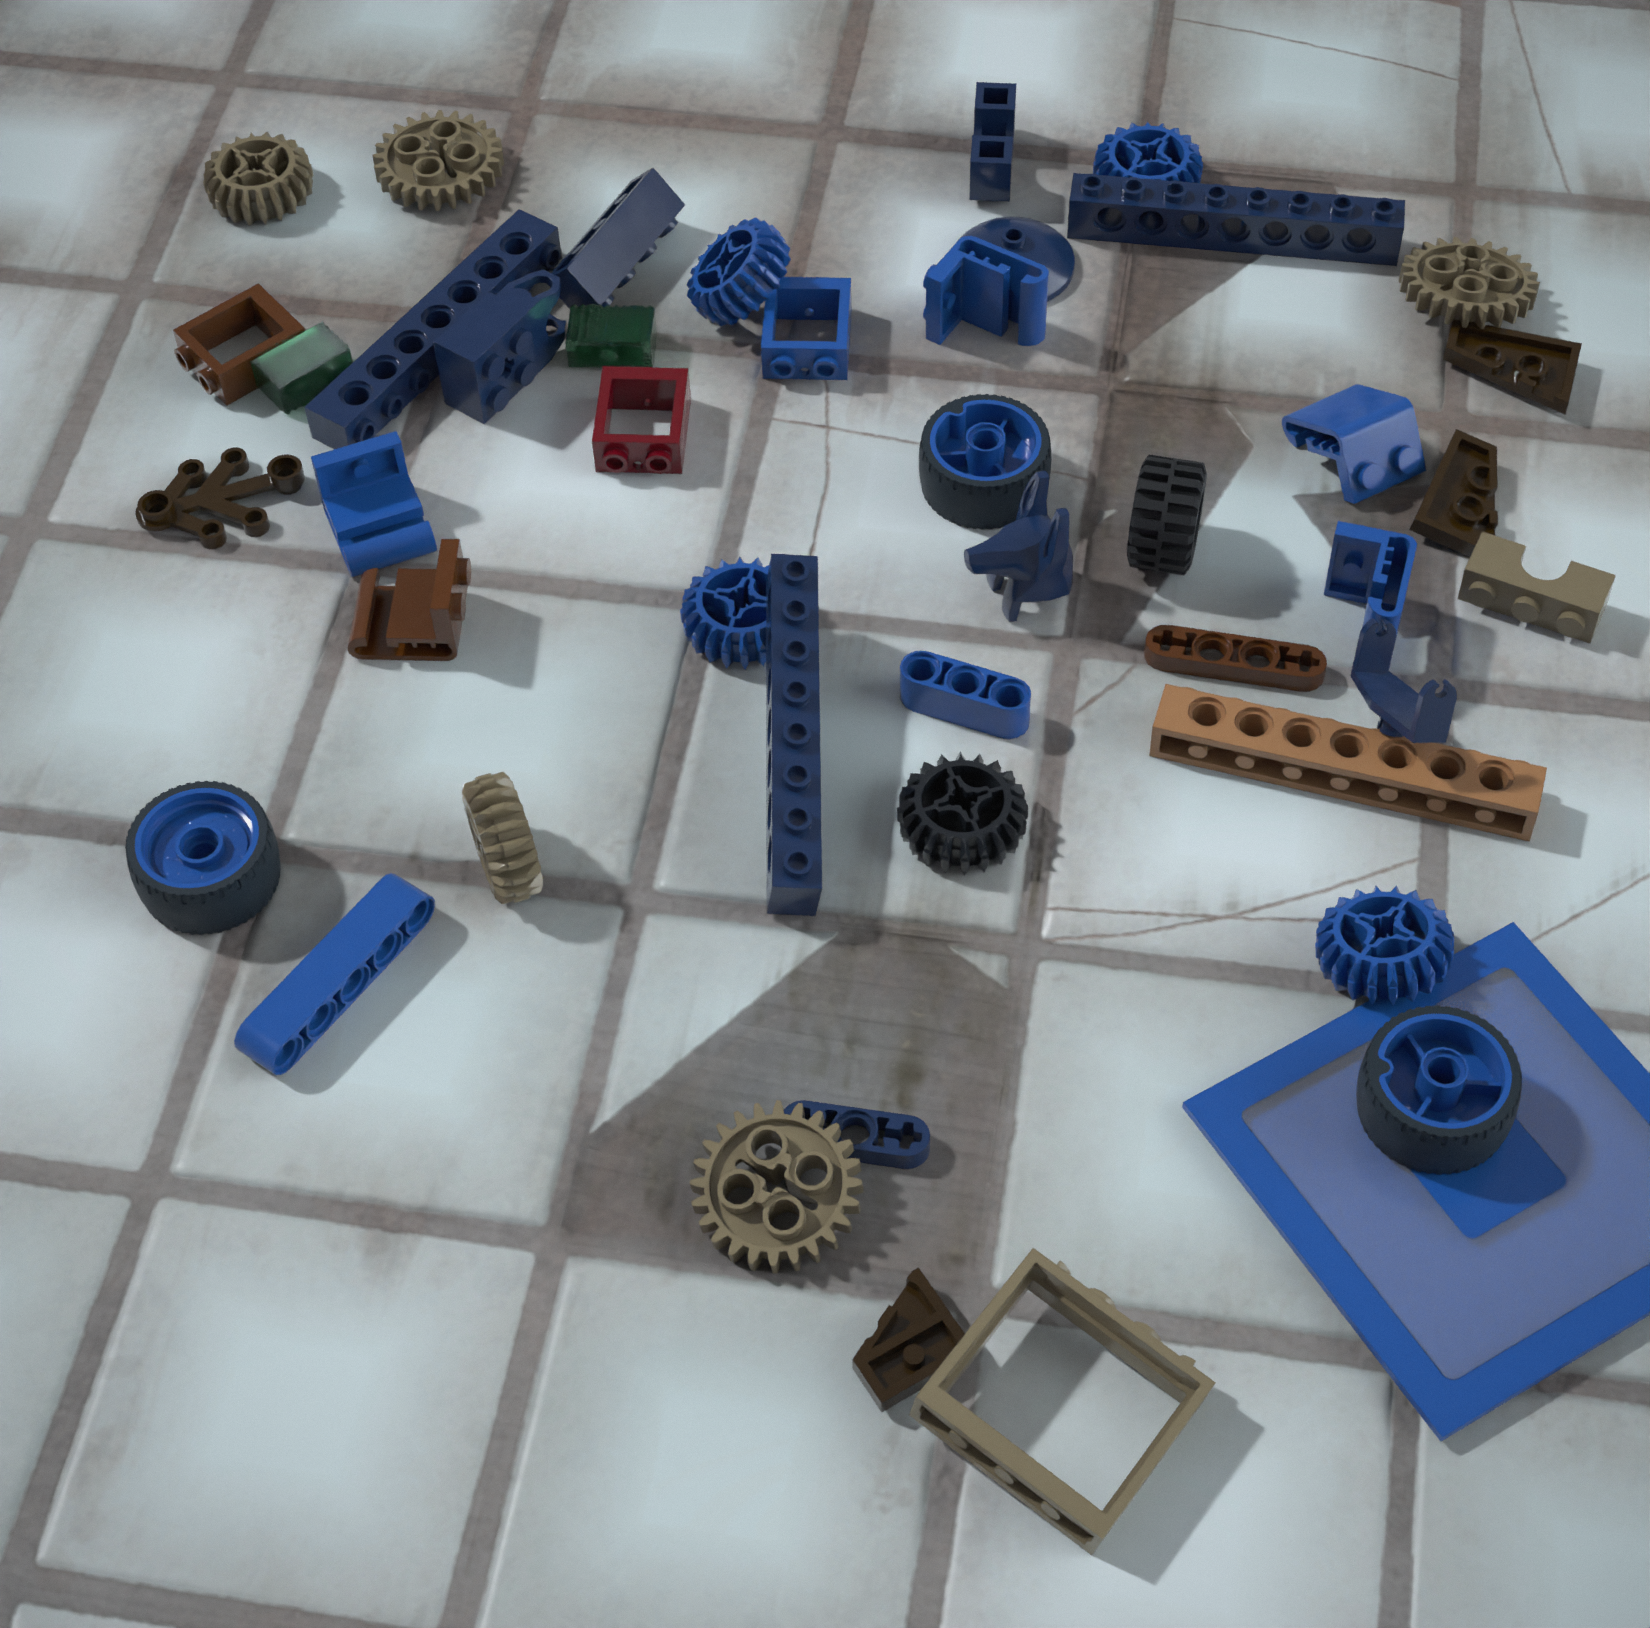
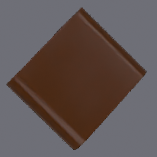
[348,539,471,661]

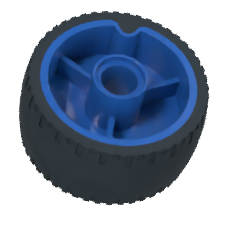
[919,394,1052,530]
[125,781,281,935]
[1356,1005,1522,1175]

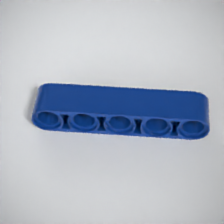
[234,873,435,1075]

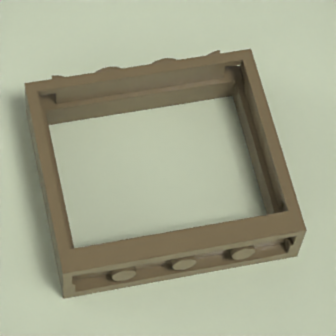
[909,1248,1216,1555]

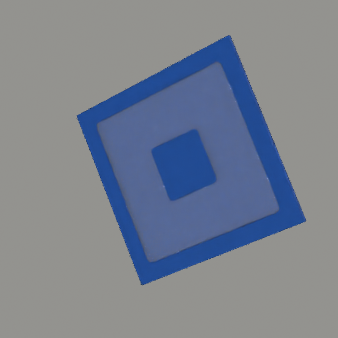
[1182,922,1650,1442]

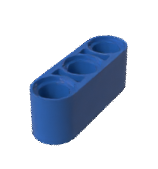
[900,650,1031,739]

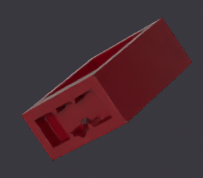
[592,366,691,474]

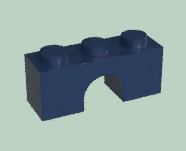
[969,82,1017,202]

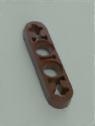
[1144,625,1327,692]

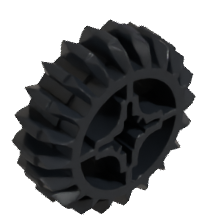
[897,751,1028,876]

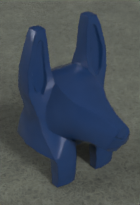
[964,471,1073,622]

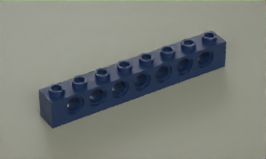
[1067,173,1405,266]
[304,209,562,449]
[766,554,822,916]

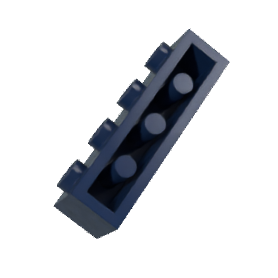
[547,168,685,318]

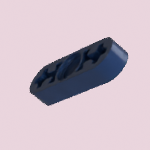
[784,1100,930,1169]

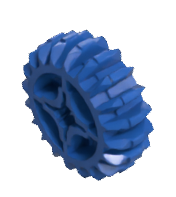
[1093,121,1203,183]
[687,218,791,326]
[680,556,769,670]
[1315,885,1454,1006]

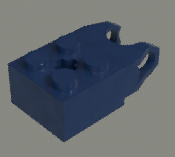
[433,269,567,424]

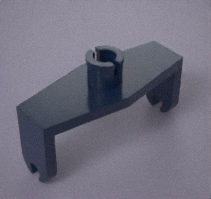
[1350,619,1457,743]

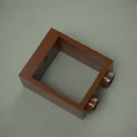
[173,283,312,406]

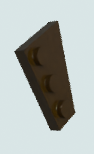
[1409,429,1498,557]

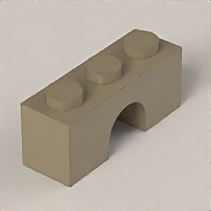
[1458,532,1616,643]

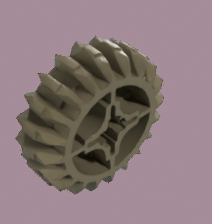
[203,131,314,226]
[461,772,543,904]

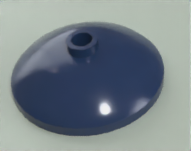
[959,217,1075,302]

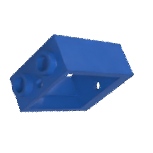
[761,277,852,380]

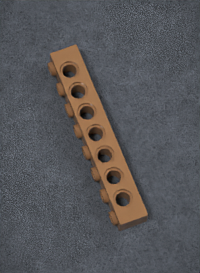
[1149,684,1547,842]

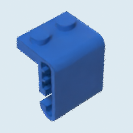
[923,236,1049,346]
[1282,384,1427,504]
[311,431,437,578]
[1324,521,1417,668]

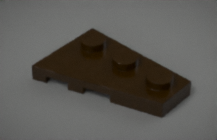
[1443,320,1582,415]

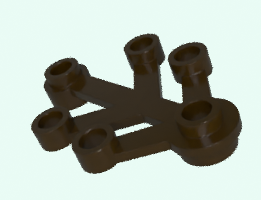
[135,447,305,549]

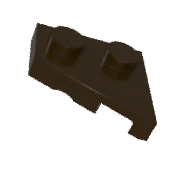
[852,1267,975,1412]

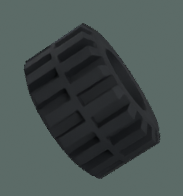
[1127,454,1207,576]

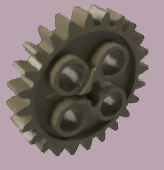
[373,110,504,211]
[1398,237,1540,329]
[690,1100,864,1274]

